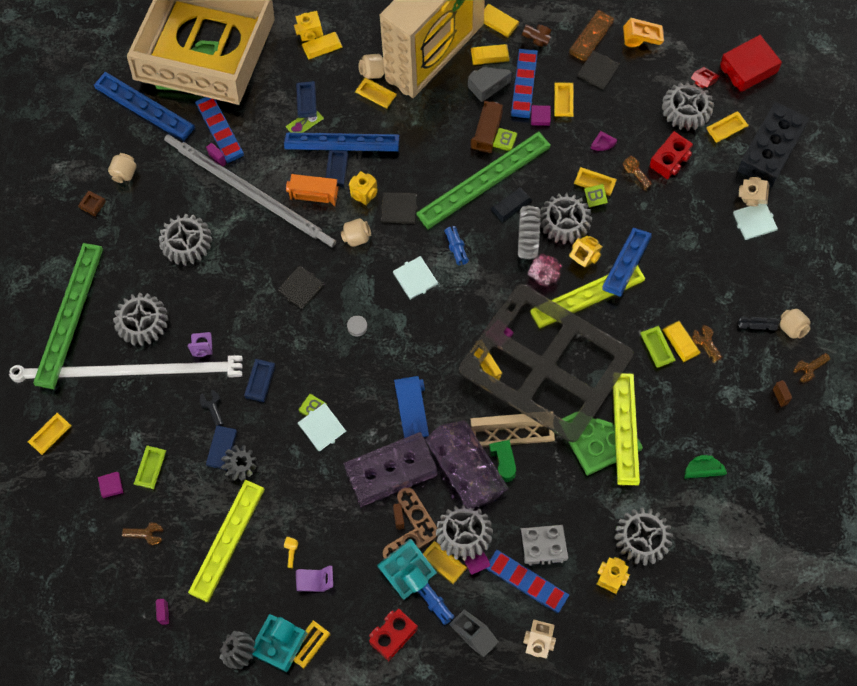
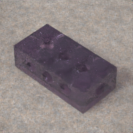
[425,420,509,509]
[343,432,437,507]

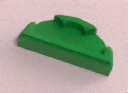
[685,455,727,478]

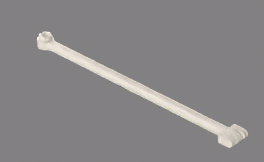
[9,356,242,383]

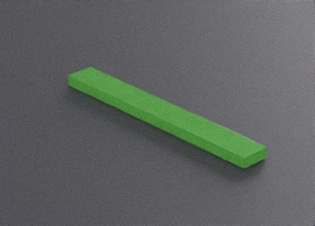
[417,132,550,229]
[33,243,103,389]

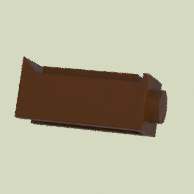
[471,101,503,153]

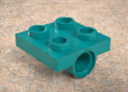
[377,539,437,600]
[252,614,308,672]

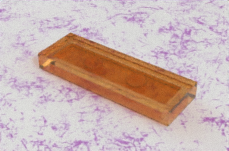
[569,10,614,61]

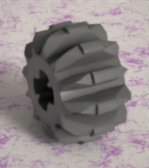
[221,445,257,481]
[219,631,256,669]

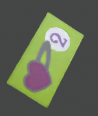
[286,111,324,133]

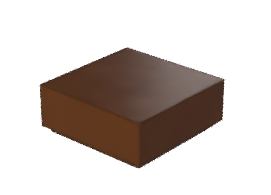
[78,190,106,216]
[773,380,792,407]
[393,503,405,530]

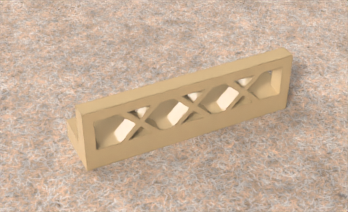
[470,412,555,448]

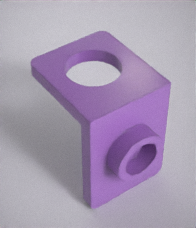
[188,332,212,357]
[296,566,333,592]

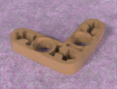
[383,488,437,559]

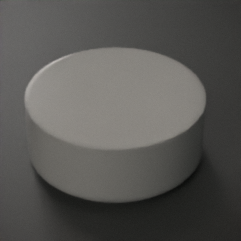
[347,316,367,337]

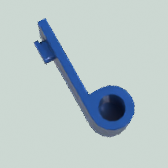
[394,376,429,440]

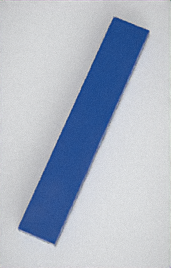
[94,72,195,142]
[284,133,399,151]

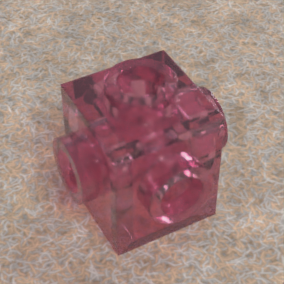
[528,253,562,286]

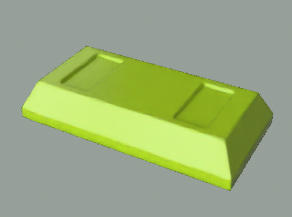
[640,326,676,368]
[134,446,166,489]

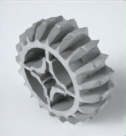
[662,81,714,131]
[540,193,592,244]
[518,206,540,259]
[159,214,212,266]
[113,293,168,346]
[436,504,493,561]
[615,508,673,565]

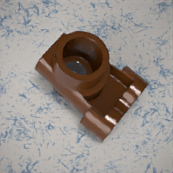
[521,24,552,47]

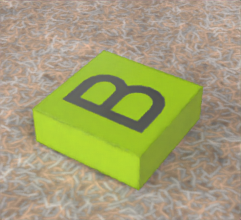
[493,128,517,151]
[585,184,608,208]
[299,394,327,416]

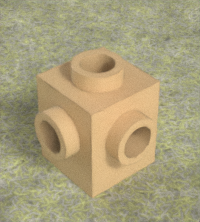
[739,177,769,206]
[523,620,556,658]

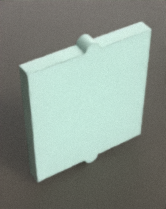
[733,204,778,240]
[393,256,438,300]
[298,403,346,451]

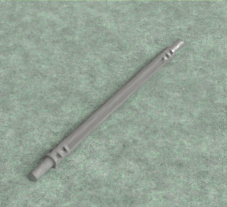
[164,134,336,247]

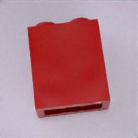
[720,35,782,92]

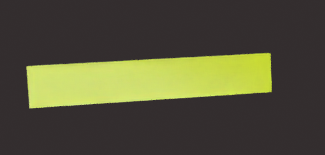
[530,265,645,329]
[612,373,640,485]
[188,480,265,602]

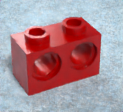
[649,131,693,179]
[369,608,418,661]

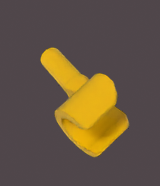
[284,537,298,568]

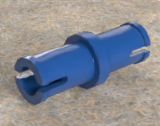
[445,226,469,266]
[417,583,455,625]

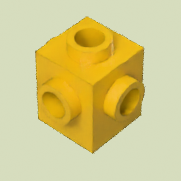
[294,11,323,42]
[349,171,378,206]
[569,236,603,267]
[597,557,630,594]

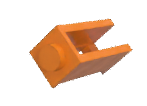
[286,174,339,206]

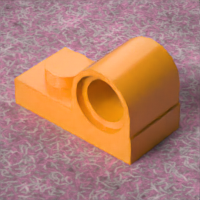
[623,18,664,47]

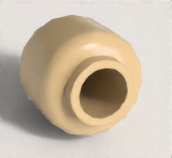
[359,54,384,79]
[108,153,136,183]
[341,218,371,247]
[780,309,810,338]

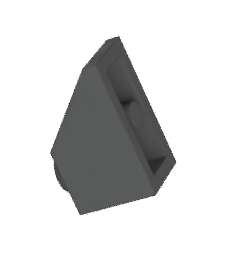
[468,67,511,102]
[449,609,499,657]

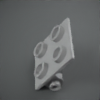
[521,525,568,566]

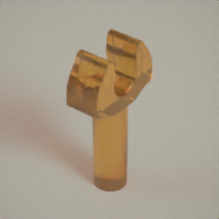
[623,156,652,189]
[693,325,722,361]
[793,353,830,382]
[122,523,163,545]

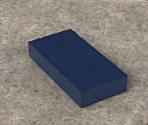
[296,81,317,118]
[325,150,349,187]
[244,359,276,402]
[206,426,237,470]

